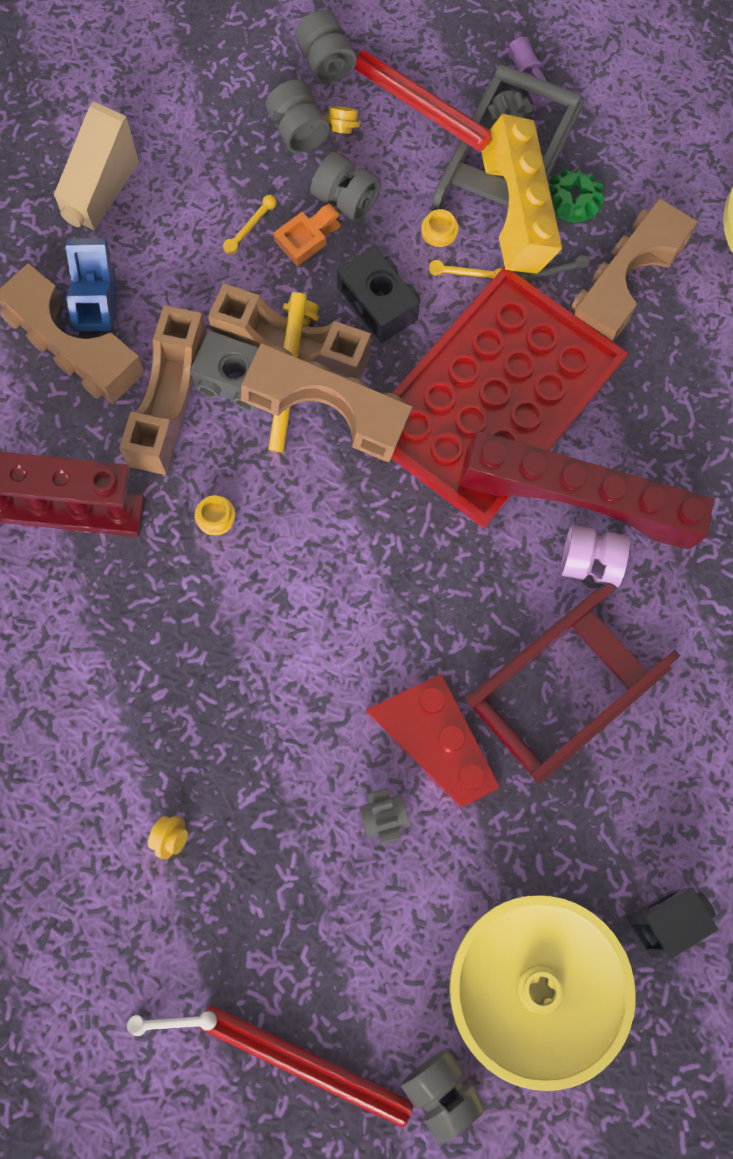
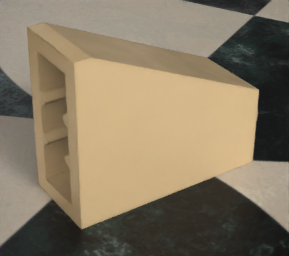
[54,101,139,230]

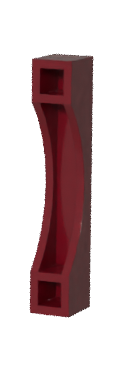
[458,431,714,550]

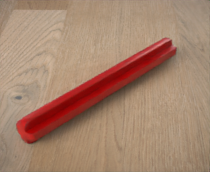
[354,50,492,151]
[200,1006,413,1127]

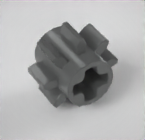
[485,91,533,129]
[359,788,410,845]

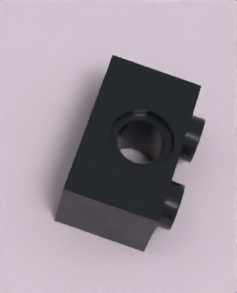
[337,246,421,344]
[626,887,719,959]

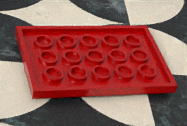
[391,266,628,529]

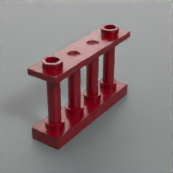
[0,452,146,537]

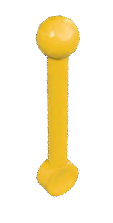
[223,195,277,254]
[429,260,502,279]

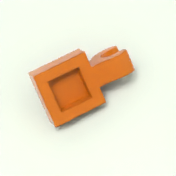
[273,204,341,267]

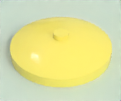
[449,895,635,1091]

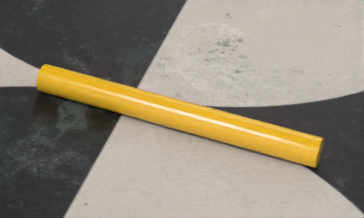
[268,292,307,453]

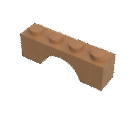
[571,198,698,343]
[0,263,145,404]
[208,283,371,380]
[119,305,207,475]
[241,343,412,463]

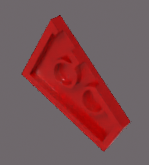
[366,674,500,808]

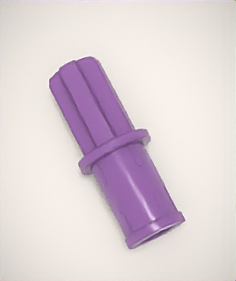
[508,37,552,108]

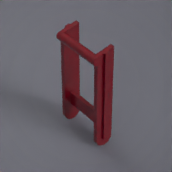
[465,583,681,784]

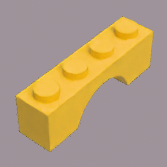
[481,114,562,274]

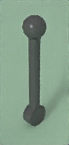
[517,255,590,283]

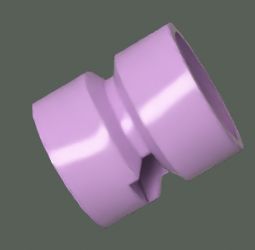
[560,524,630,588]

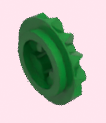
[548,167,605,223]

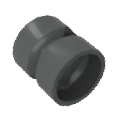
[295,10,357,84]
[266,80,330,154]
[311,152,381,222]
[400,1048,487,1144]

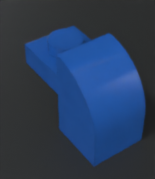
[65,238,116,332]

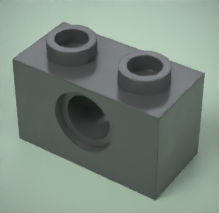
[190,330,266,412]

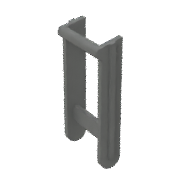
[432,64,584,210]

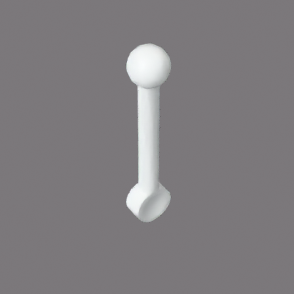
[127,1011,217,1036]

